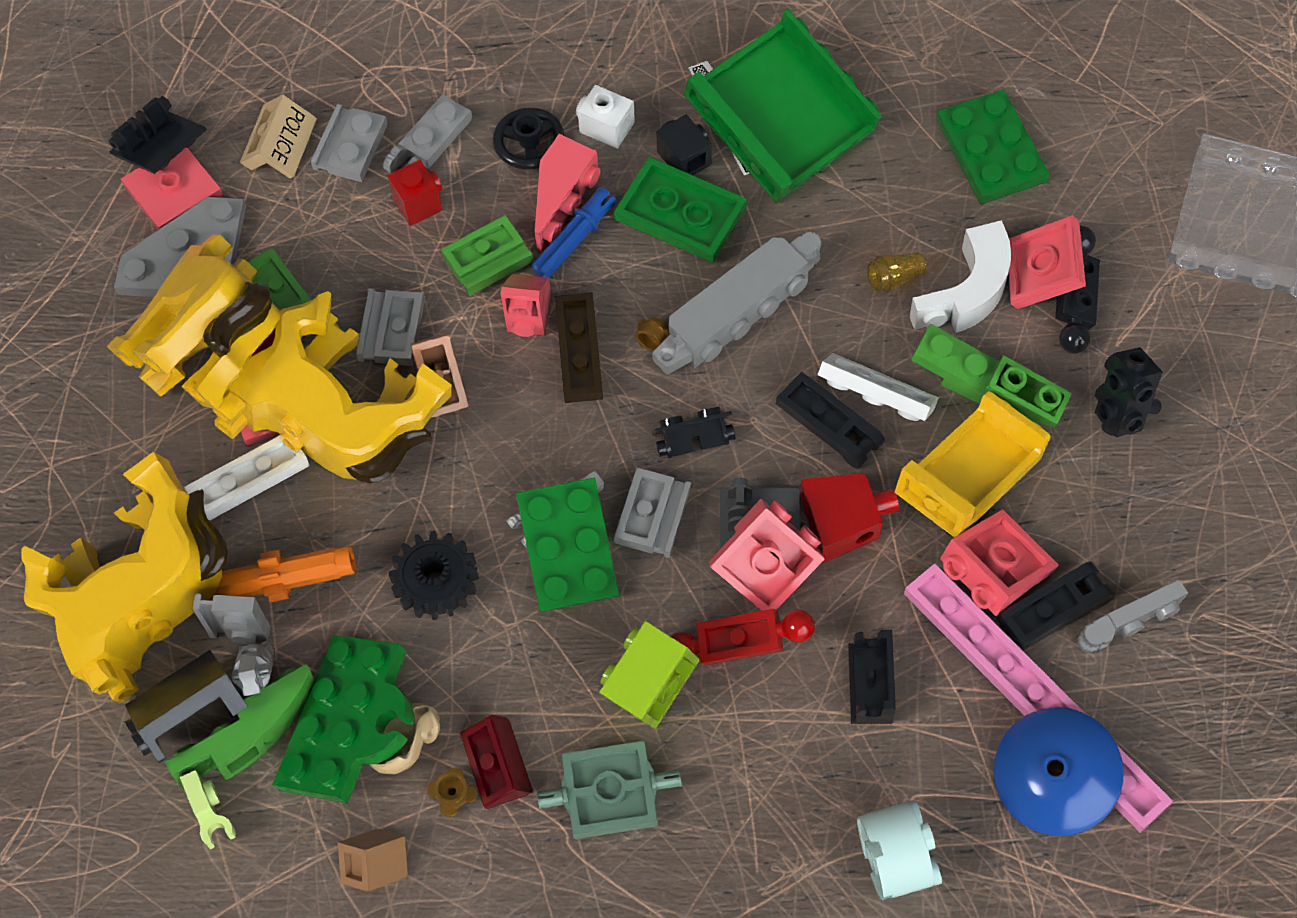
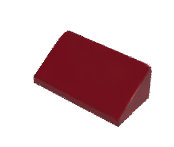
[460,714,533,809]

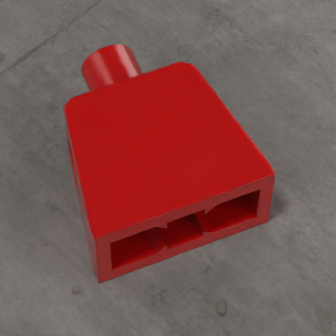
[800,473,899,563]

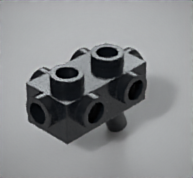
[1095,347,1163,437]

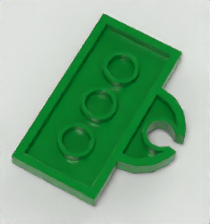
[272,635,415,804]

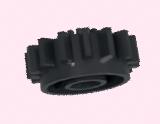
[389,531,479,620]

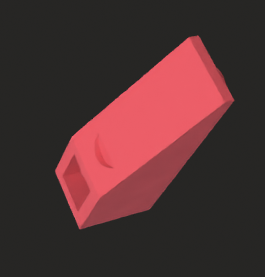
[535,134,601,253]

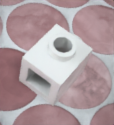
[576,85,635,149]

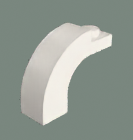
[910,220,1011,333]

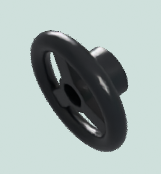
[493,108,565,170]

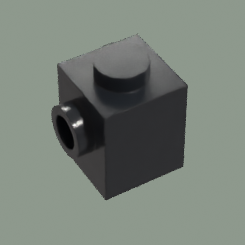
[656,114,712,175]

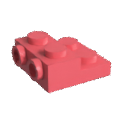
[708,498,825,611]
[940,509,1059,616]

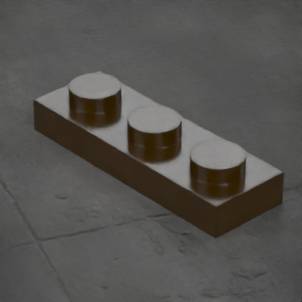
[555,292,603,403]

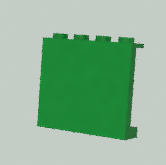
[683,9,882,203]

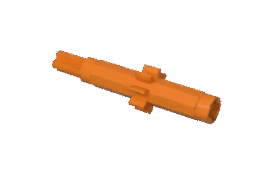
[208,546,357,603]

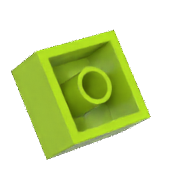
[599,621,700,730]

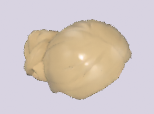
[369,703,440,774]

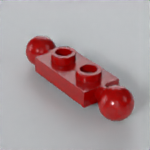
[670,608,815,666]

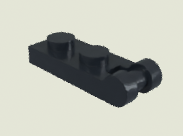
[776,372,885,469]
[998,561,1116,651]

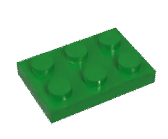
[936,89,1050,205]
[614,157,747,263]
[516,477,619,612]

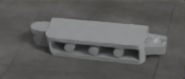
[652,231,822,375]

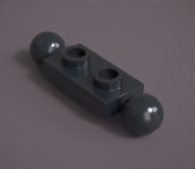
[1055,226,1100,354]

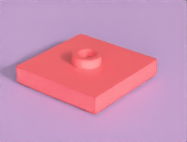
[121,148,223,230]
[1008,215,1086,310]

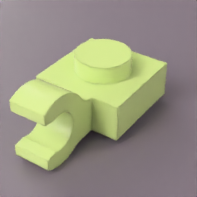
[180,770,236,849]

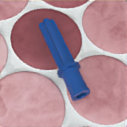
[531,187,617,278]

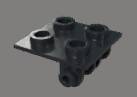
[108,96,207,174]

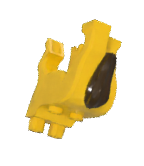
[106,235,281,410]
[213,291,452,483]
[21,451,228,703]

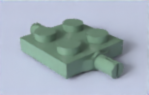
[537,741,682,839]

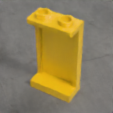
[895,391,1050,537]

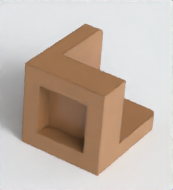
[338,829,408,892]

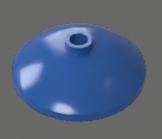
[994,707,1124,836]

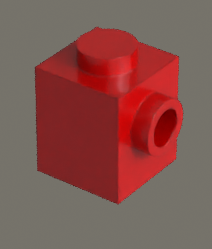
[387,160,443,226]

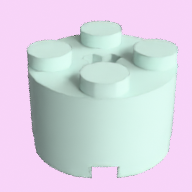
[857,800,942,900]

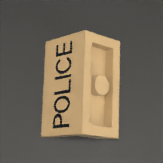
[240,95,317,178]

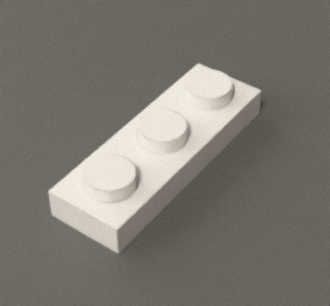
[818,353,939,421]
[184,434,309,521]

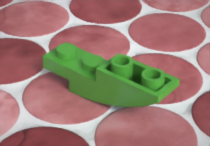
[910,323,1072,427]
[165,664,315,788]

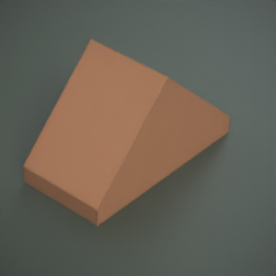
[410,333,469,417]

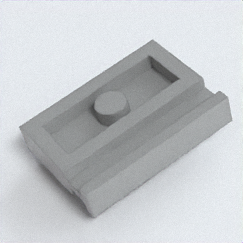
[311,104,388,182]
[356,288,425,366]
[614,468,692,558]
[193,594,271,645]

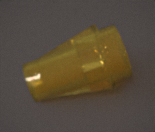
[867,252,927,292]

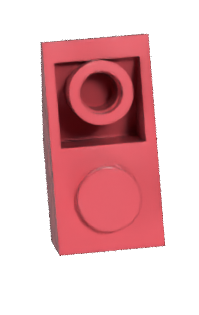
[500,274,551,337]

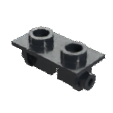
[652,406,736,459]

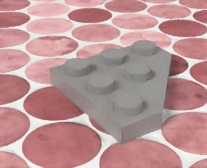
[114,197,246,297]

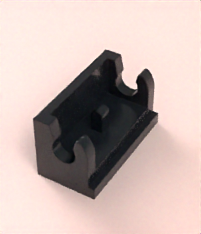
[848,630,896,724]

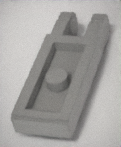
[383,94,472,173]
[1077,580,1188,655]

